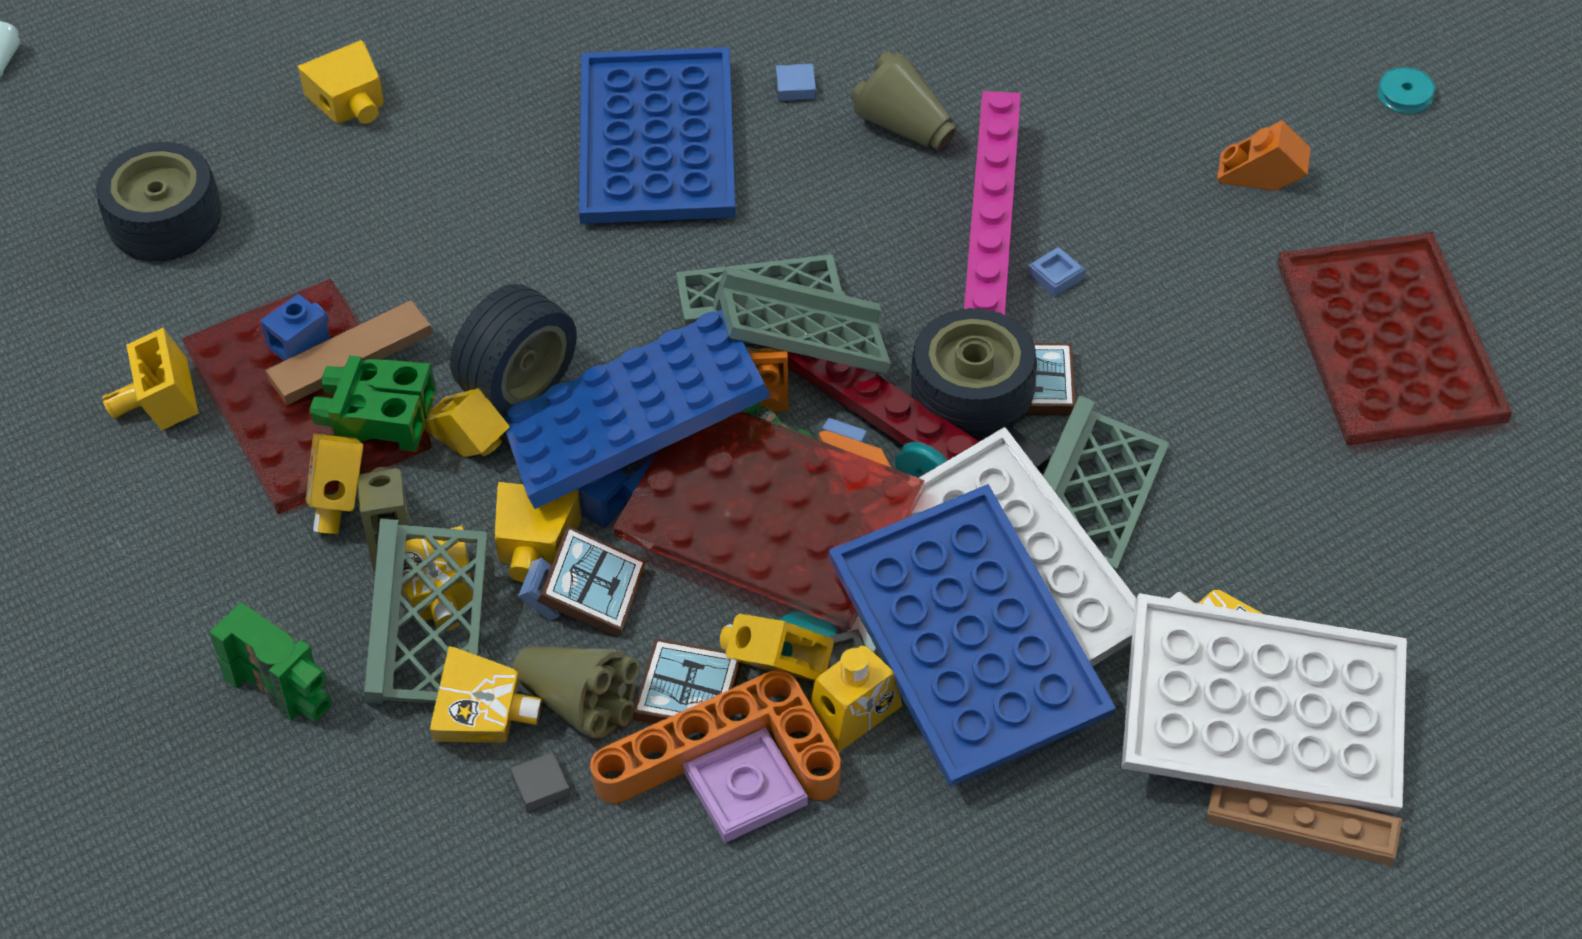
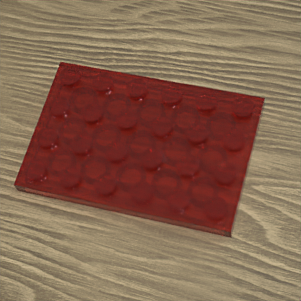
[1277,232,1512,446]
[182,278,432,514]
[613,411,925,630]

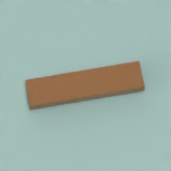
[266,300,432,405]
[1206,784,1402,867]

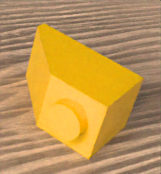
[424,388,510,457]

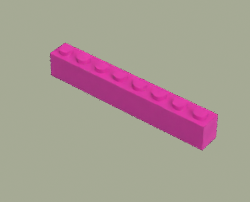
[964,91,1021,315]

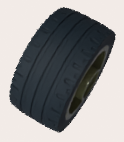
[96,141,221,261]
[450,284,577,416]
[911,308,1037,438]

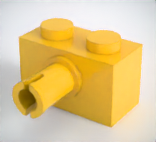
[102,328,199,430]

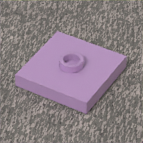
[683,728,808,843]

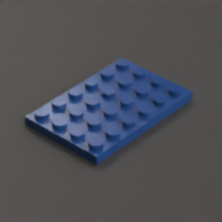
[579,47,736,224]
[501,309,771,509]
[828,484,1116,787]

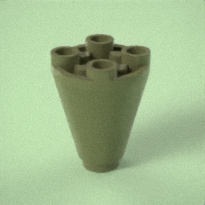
[850,51,957,151]
[513,646,640,738]

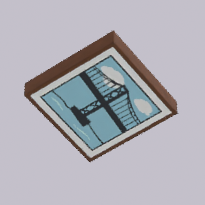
[1025,343,1076,415]
[537,526,646,637]
[633,638,742,724]

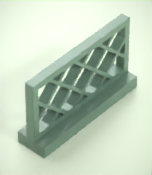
[676,254,845,345]
[713,267,891,374]
[1043,395,1169,571]
[364,519,487,704]

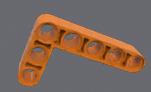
[590,670,841,804]

